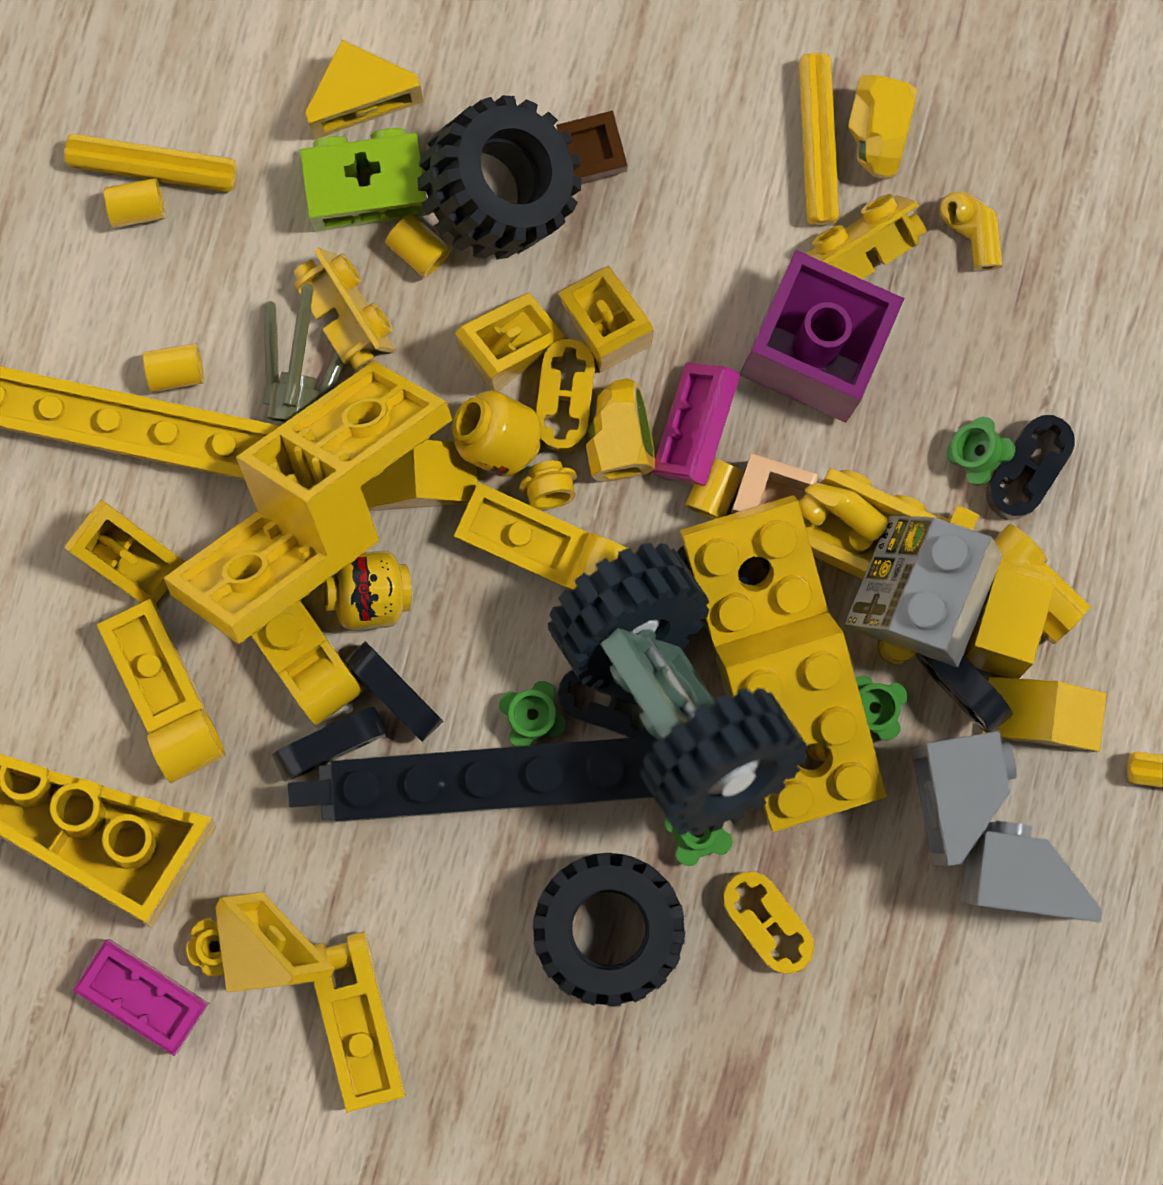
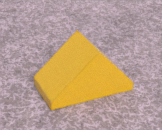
[305,40,424,139]
[557,265,654,373]
[455,292,566,391]
[360,440,478,511]
[64,499,185,603]
[963,561,1056,679]
[980,677,1107,752]
[215,892,335,993]

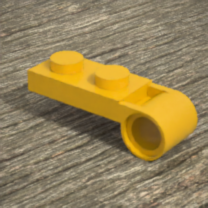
[453,482,636,590]
[240,575,365,726]
[96,599,226,784]

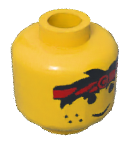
[452,390,541,477]
[322,551,412,630]

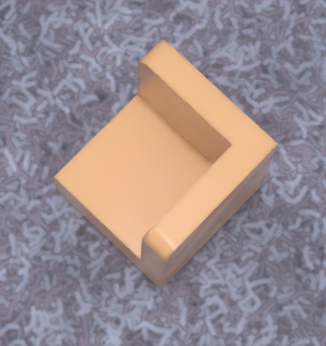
[731,453,819,519]

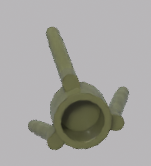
[262,283,344,423]

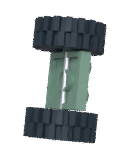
[548,543,808,836]

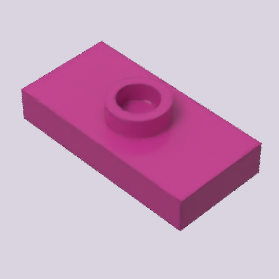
[651,362,741,486]
[73,939,210,1056]

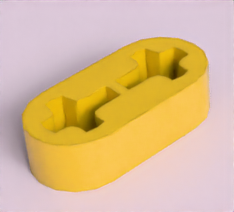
[536,338,595,453]
[722,871,814,974]

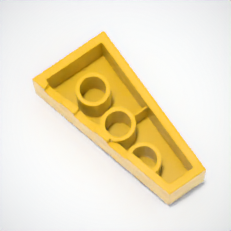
[0,754,216,928]

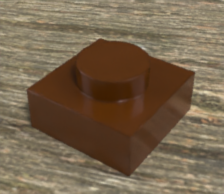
[556,110,628,183]

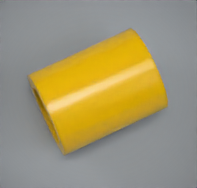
[104,178,165,228]
[385,213,451,279]
[143,343,204,392]
[685,458,744,520]

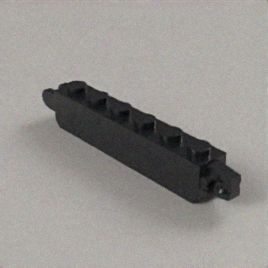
[288,736,658,822]

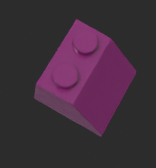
[740,250,905,423]

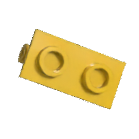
[805,194,926,279]
[293,247,396,371]

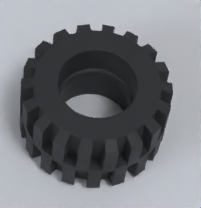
[417,95,582,260]
[532,853,686,1007]

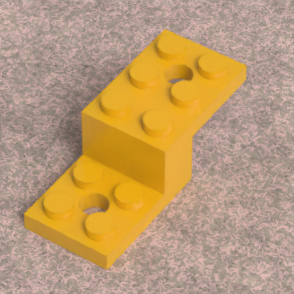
[164,361,452,644]
[679,495,887,833]

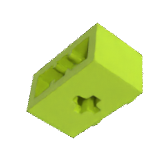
[300,128,430,232]

